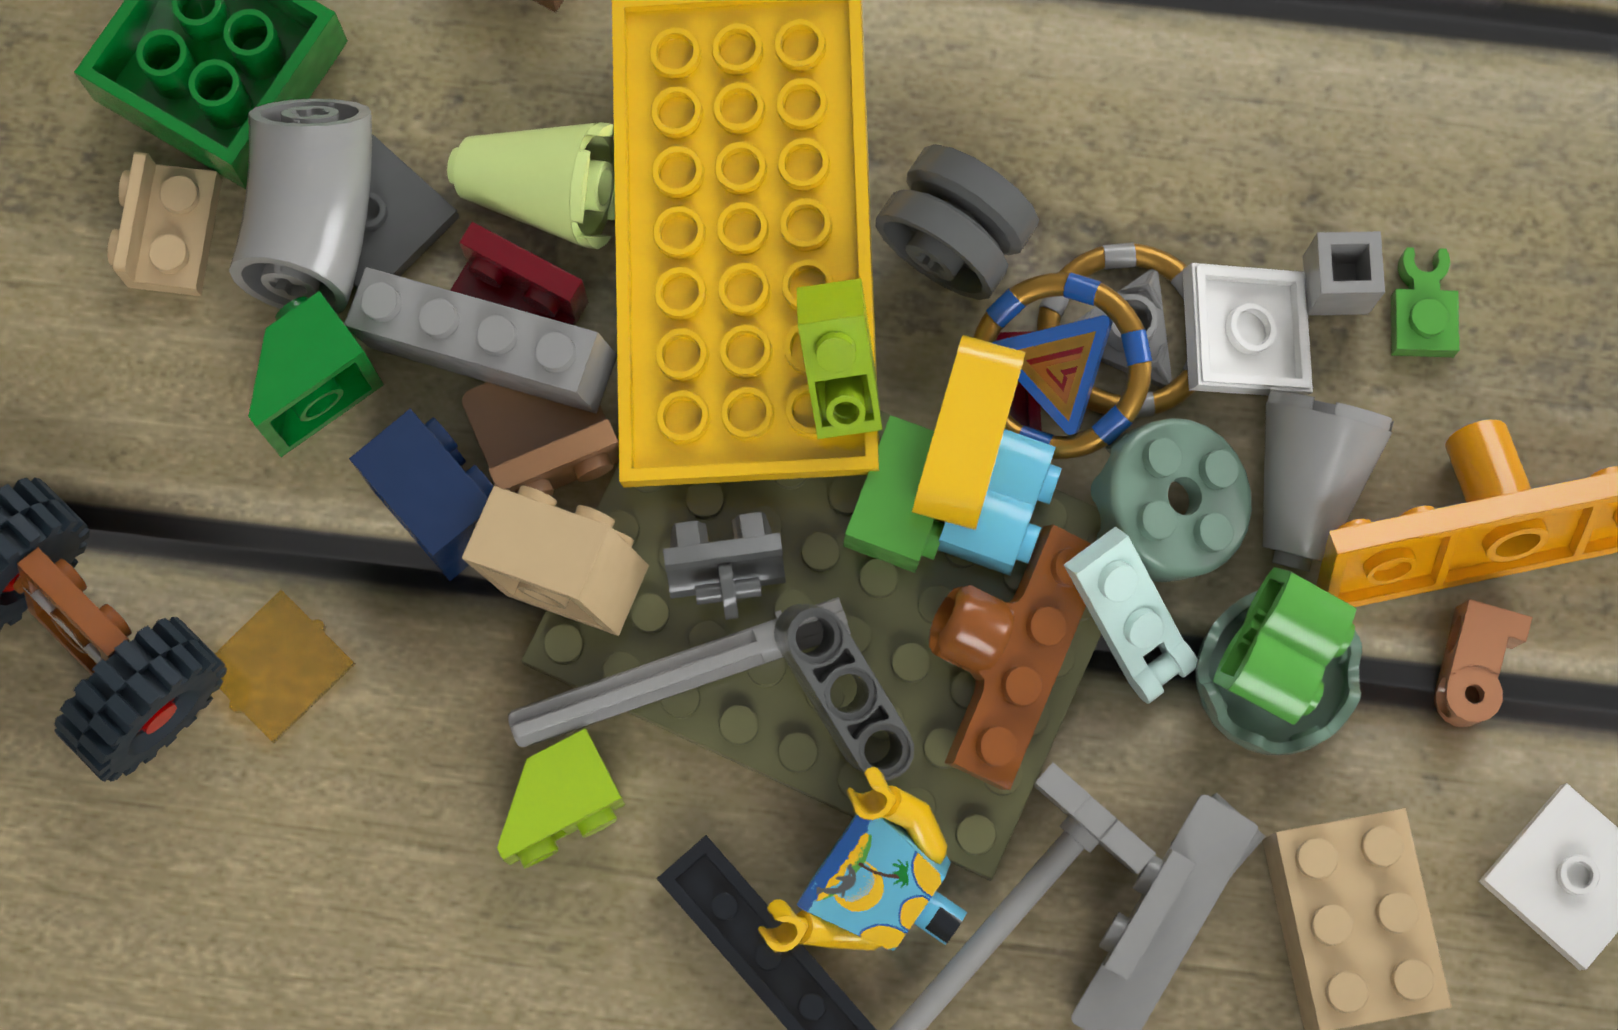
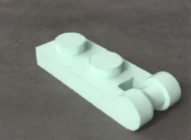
[1064,527,1198,704]

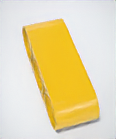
[912,335,1026,530]

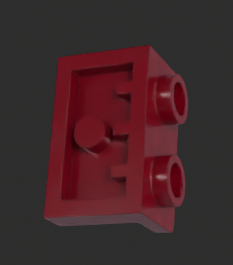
[450,222,589,326]

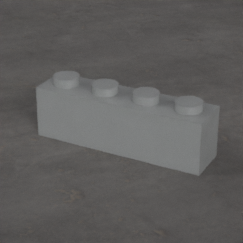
[344,267,617,414]

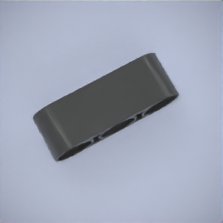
[774,603,914,780]

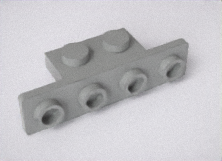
[1071,794,1258,1030]

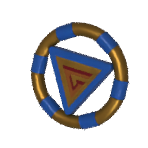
[973,273,1152,459]

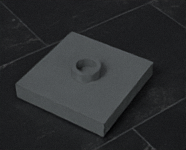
[353,134,459,289]

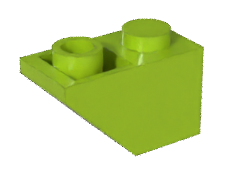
[797,278,883,439]
[497,728,625,868]

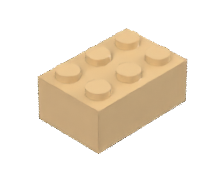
[1262,808,1452,1030]

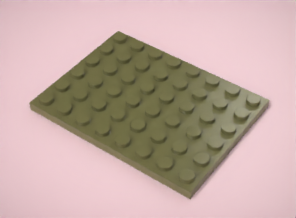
[521,410,1101,881]

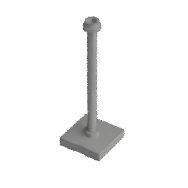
[890,763,1156,1030]

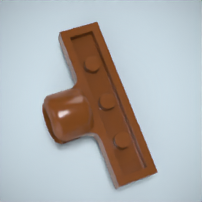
[928,524,1091,790]

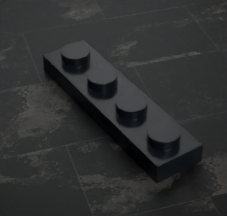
[656,835,876,1030]

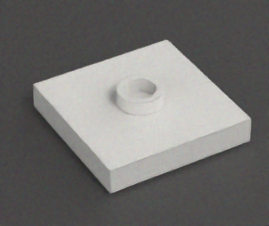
[1182,263,1313,396]
[1479,783,1618,970]

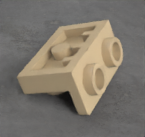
[107,152,222,296]

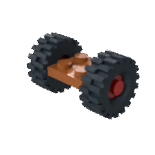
[0,477,227,782]

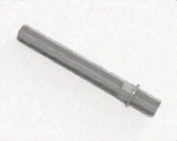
[508,597,851,747]

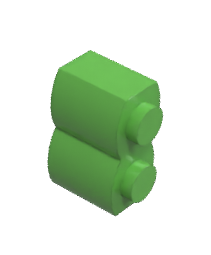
[1213,567,1357,725]

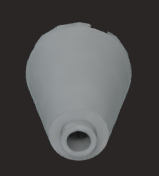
[1262,390,1394,572]

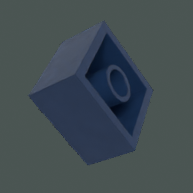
[349,408,494,581]

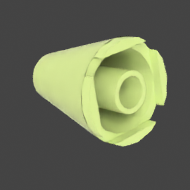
[447,122,615,249]

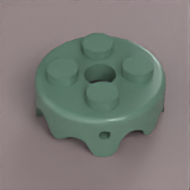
[1090,418,1252,582]
[1195,591,1362,755]

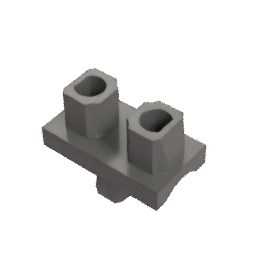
[663,512,786,620]

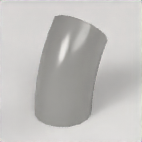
[229,99,372,314]

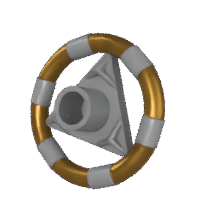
[1037,242,1195,418]

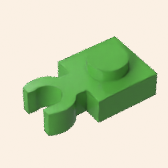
[1391,247,1460,358]

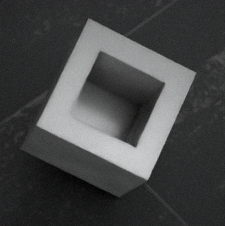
[1303,231,1385,316]

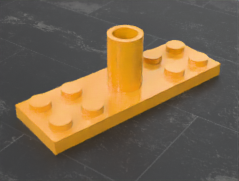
[1316,420,1618,607]

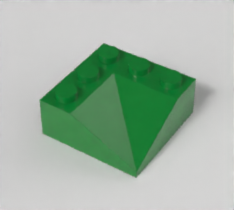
[74,0,348,189]

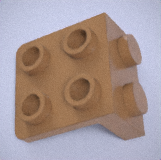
[462,382,619,496]

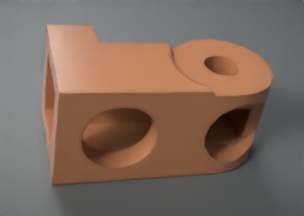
[1434,599,1532,728]

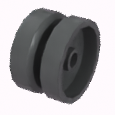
[875,144,1039,300]

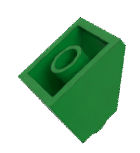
[248,291,384,457]

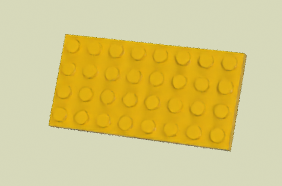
[612,0,879,488]

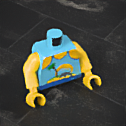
[758,767,967,952]

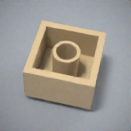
[462,486,649,636]

